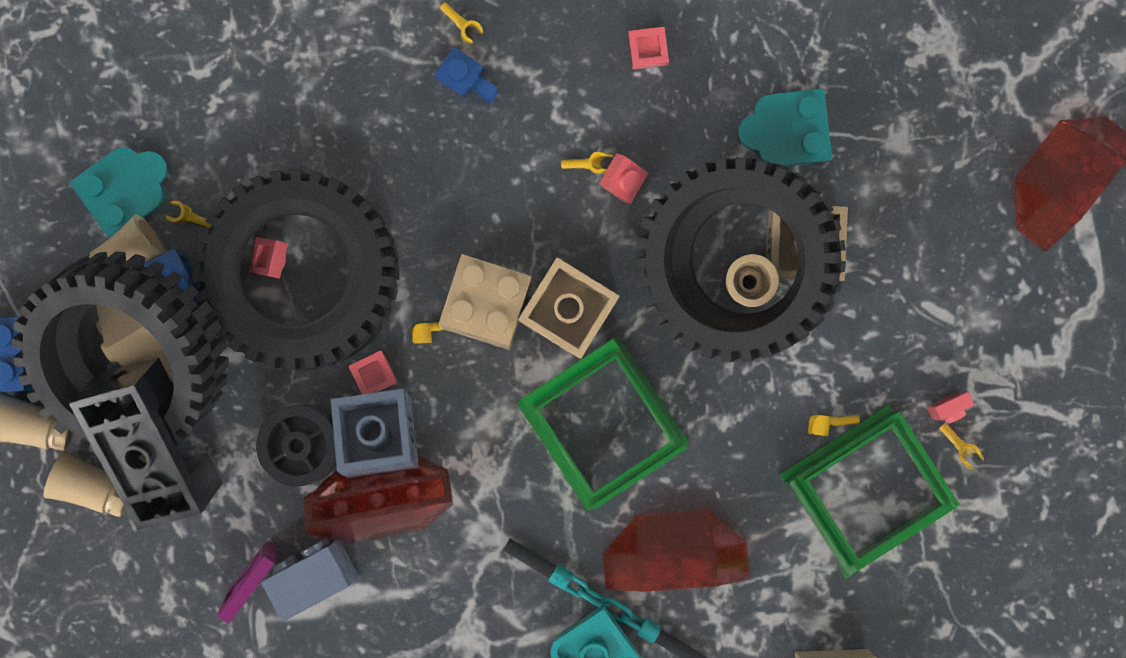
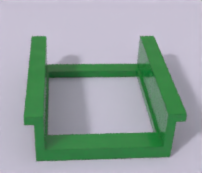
[516,335,690,511]
[779,405,960,579]

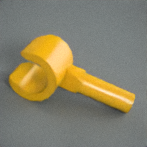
[440,2,483,44]
[561,151,614,174]
[165,201,211,229]
[412,322,444,344]
[808,414,860,436]
[939,423,984,470]

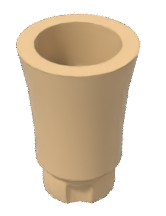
[89,214,166,263]
[725,254,779,307]
[0,392,74,451]
[44,450,126,517]

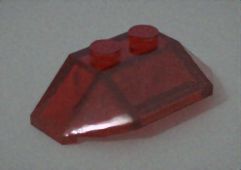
[1014,117,1126,252]
[303,456,454,544]
[603,509,750,592]

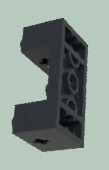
[69,357,223,530]

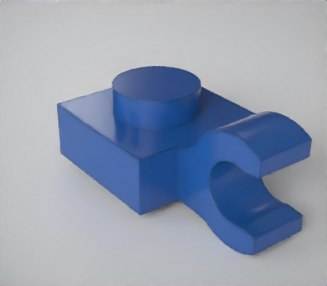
[434,47,499,104]

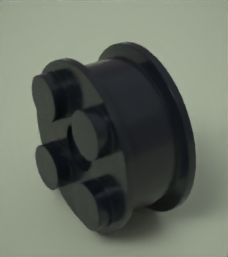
[256,405,337,487]

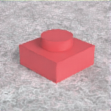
[628,27,669,70]
[599,153,648,204]
[248,237,288,279]
[348,350,398,394]
[926,391,974,424]

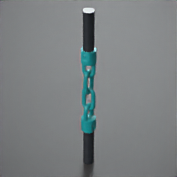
[503,538,707,658]

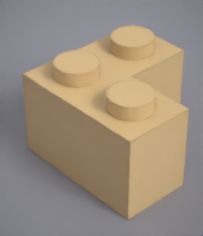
[96,305,173,380]

